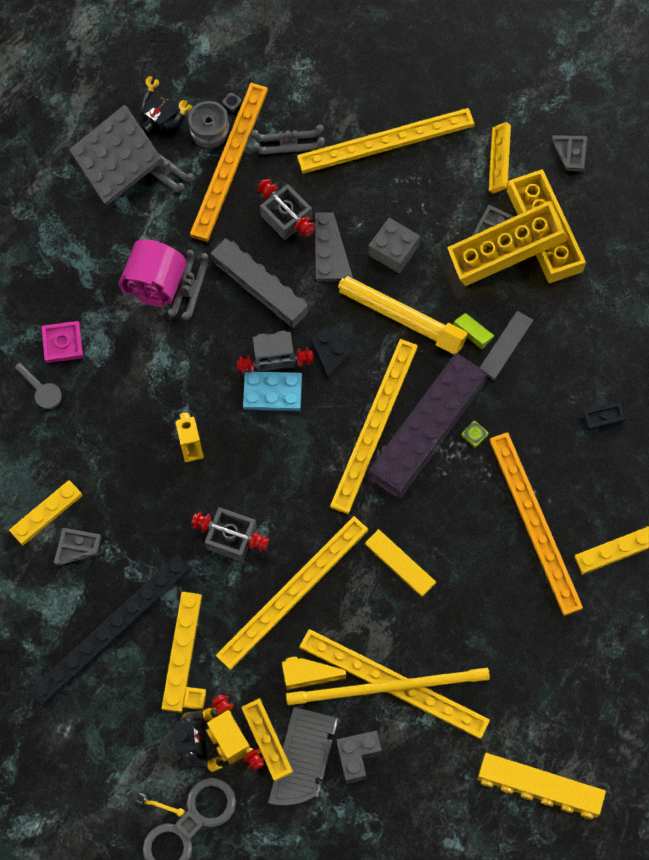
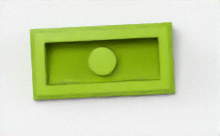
[454,313,494,349]

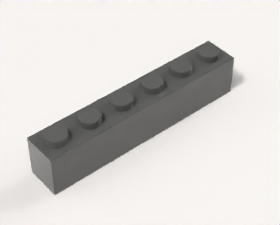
[211,238,308,328]

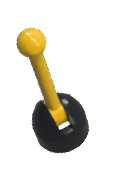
[135,790,185,817]

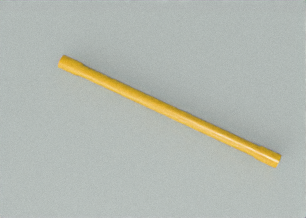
[286,668,490,705]

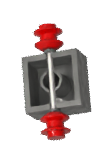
[257,179,315,240]
[237,331,313,375]
[191,507,269,562]

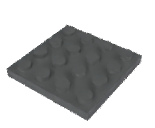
[69,105,164,205]

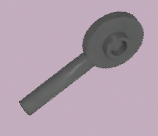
[15,363,62,409]

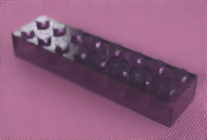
[368,353,488,498]

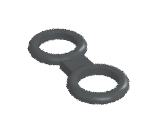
[143,778,236,860]

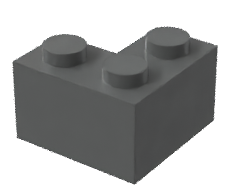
[337,731,381,784]

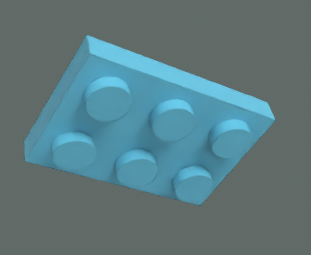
[243,372,302,411]

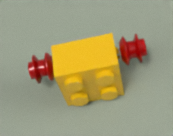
[206,694,266,771]

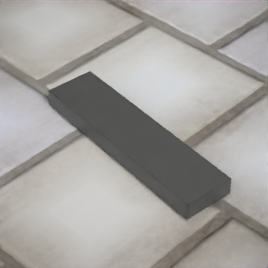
[478,311,533,381]

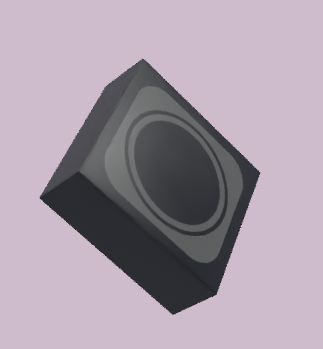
[220,90,244,115]

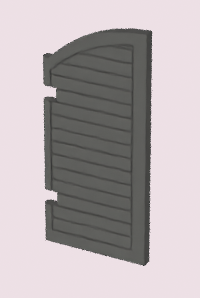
[268,707,338,806]

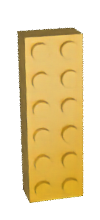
[507,169,586,284]
[447,201,568,286]

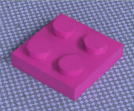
[41,321,83,363]

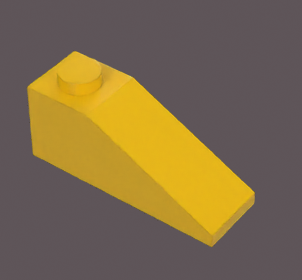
[282,657,346,690]

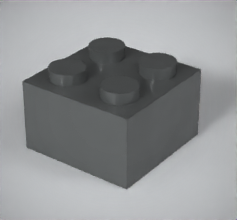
[369,218,420,273]

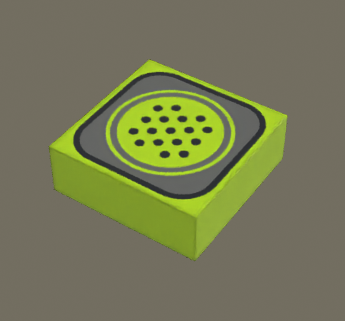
[461,420,489,448]

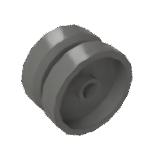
[188,101,230,148]

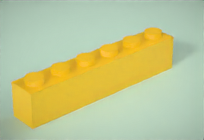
[477,753,606,819]

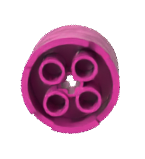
[119,240,187,307]

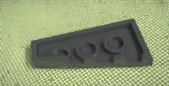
[315,212,353,282]

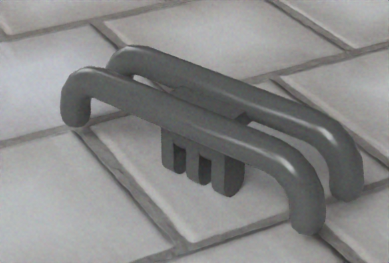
[252,124,325,154]
[150,155,194,193]
[168,250,208,321]

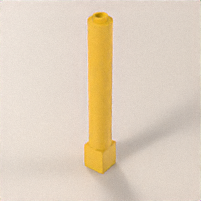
[338,276,468,355]

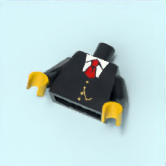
[141,77,192,134]
[174,708,222,772]

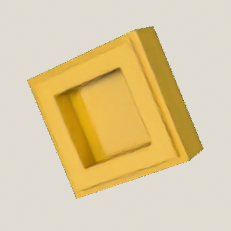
[183,687,206,711]

